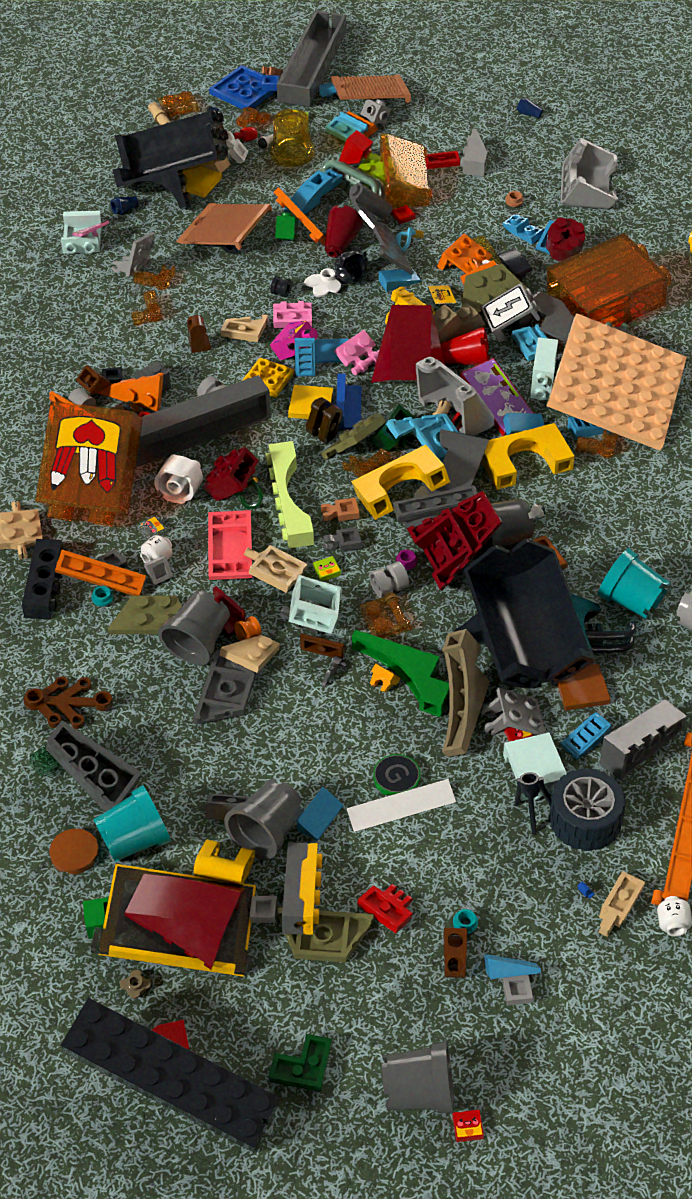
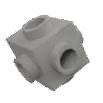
[361,99,391,126]

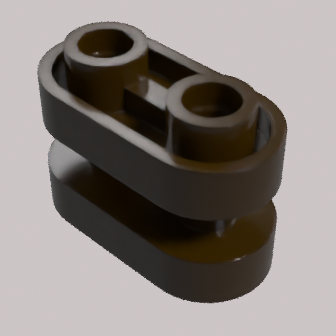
[306,397,343,444]

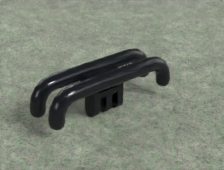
[585,621,636,653]

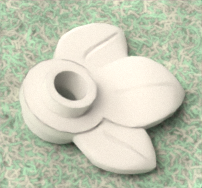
[304,268,341,297]

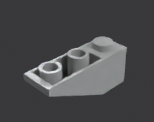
[460,129,488,176]

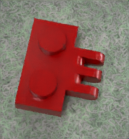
[357,884,413,934]

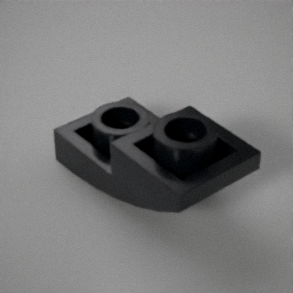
[497,248,533,278]

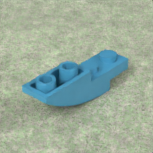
[284,169,343,219]

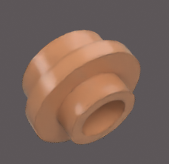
[505,191,524,207]

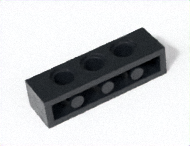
[21,539,67,619]

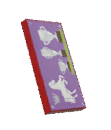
[459,358,534,436]

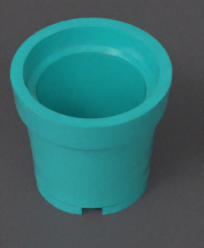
[597,548,671,619]
[93,785,172,862]

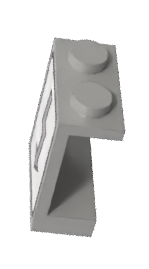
[481,283,540,342]

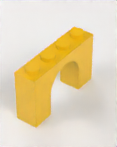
[481,423,575,490]
[351,445,450,520]

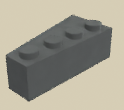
[599,699,686,781]
[46,721,142,812]

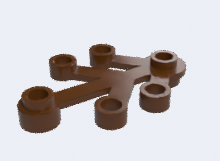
[24,676,113,729]

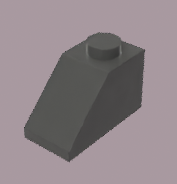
[133,361,171,393]

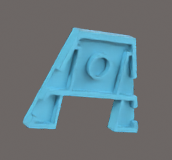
[386,413,459,463]

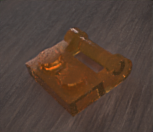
[158,91,199,118]
[359,592,412,639]

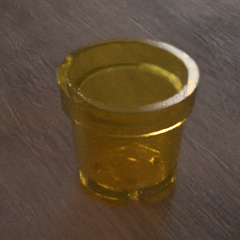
[270,109,315,167]

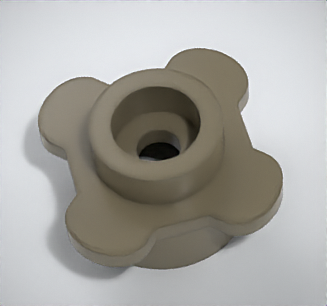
[120,970,151,999]

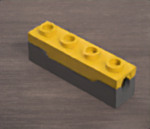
[282,842,322,935]

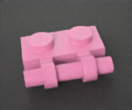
[273,301,312,328]
[334,330,379,375]

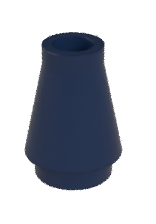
[516,98,543,119]
[110,196,139,215]

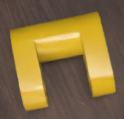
[194,839,255,885]

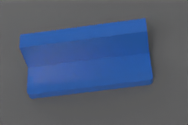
[336,374,362,429]

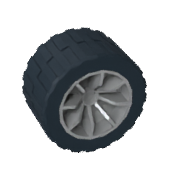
[549,768,626,851]

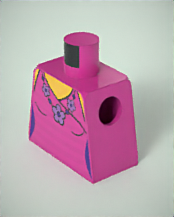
[270,320,318,360]

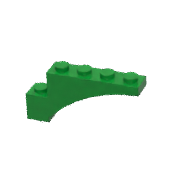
[352,630,450,717]

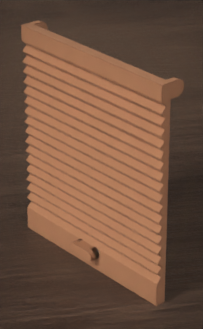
[331,74,411,103]
[177,203,272,250]

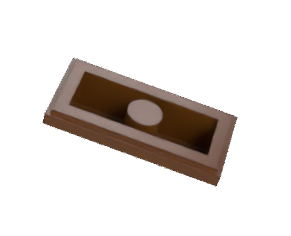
[76,365,112,395]
[300,633,347,659]

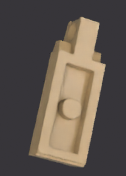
[599,871,645,937]

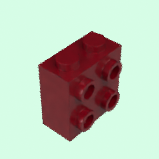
[203,447,259,501]

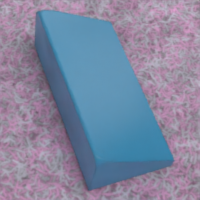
[310,339,349,363]
[297,787,343,841]

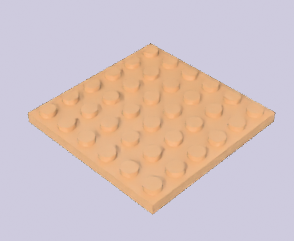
[547,313,687,450]

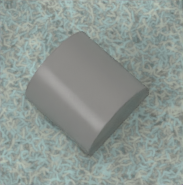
[68,388,97,411]

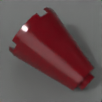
[325,205,364,258]

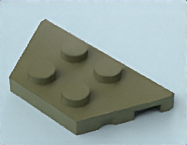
[461,264,527,313]
[320,413,386,460]
[108,595,182,635]
[276,907,374,963]

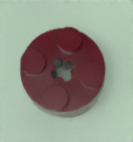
[546,217,586,262]

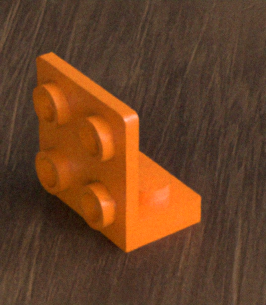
[437,233,492,273]

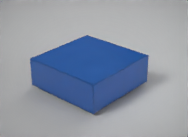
[261,75,280,91]

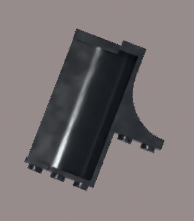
[113,106,229,209]
[454,539,601,688]

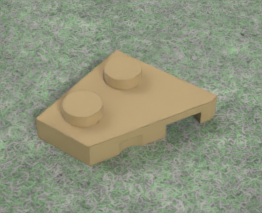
[221,315,268,342]
[220,635,280,673]

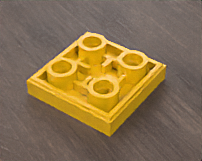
[183,166,222,198]
[242,358,295,398]
[288,385,333,419]

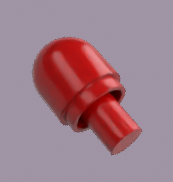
[233,127,258,141]

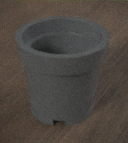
[477,498,534,556]
[158,591,230,666]
[224,779,304,860]
[382,1041,455,1114]

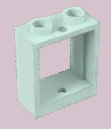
[530,337,558,400]
[288,575,341,634]

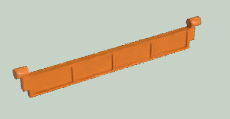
[651,733,692,905]

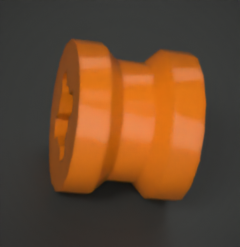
[234,616,262,641]

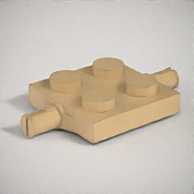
[0,501,43,559]
[244,545,308,593]

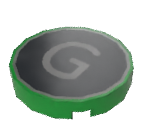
[373,754,420,796]

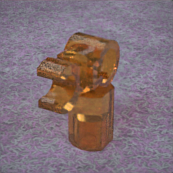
[237,107,270,128]
[133,264,176,290]
[131,290,163,326]
[576,430,618,459]
[342,448,391,478]

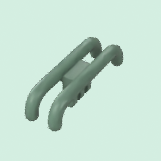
[321,160,386,199]

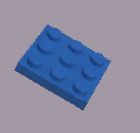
[209,65,276,112]

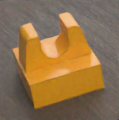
[370,663,401,693]

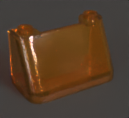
[380,134,433,208]

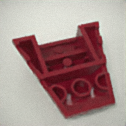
[371,305,445,384]
[407,491,503,591]
[125,874,246,970]

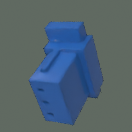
[577,881,595,899]

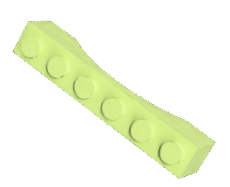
[265,441,314,548]

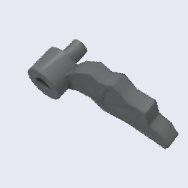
[321,656,347,688]

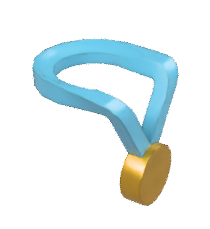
[396,227,424,252]

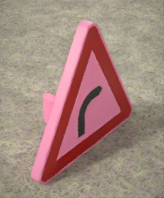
[72,221,109,237]

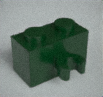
[370,404,416,453]

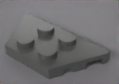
[193,649,255,724]

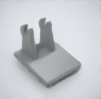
[111,232,155,277]
[481,687,545,735]

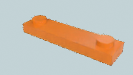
[274,187,326,245]
[55,550,146,596]

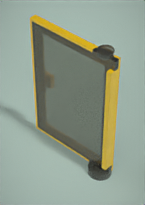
[91,864,256,977]

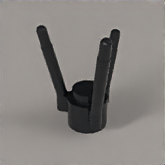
[514,772,551,835]

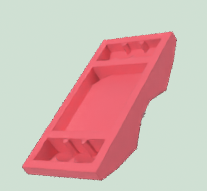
[208,510,253,580]

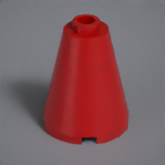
[440,327,490,366]

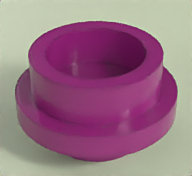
[396,549,417,570]

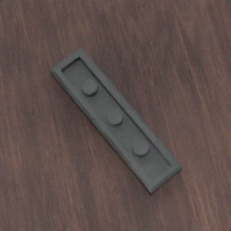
[393,485,478,523]

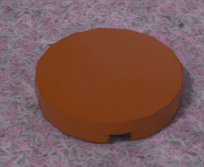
[49,828,99,874]

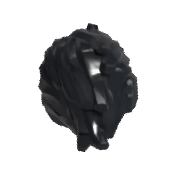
[334,251,368,284]

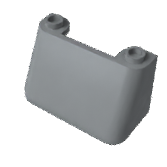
[560,138,618,209]
[416,357,494,436]

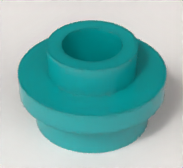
[91,586,114,607]
[453,909,478,934]

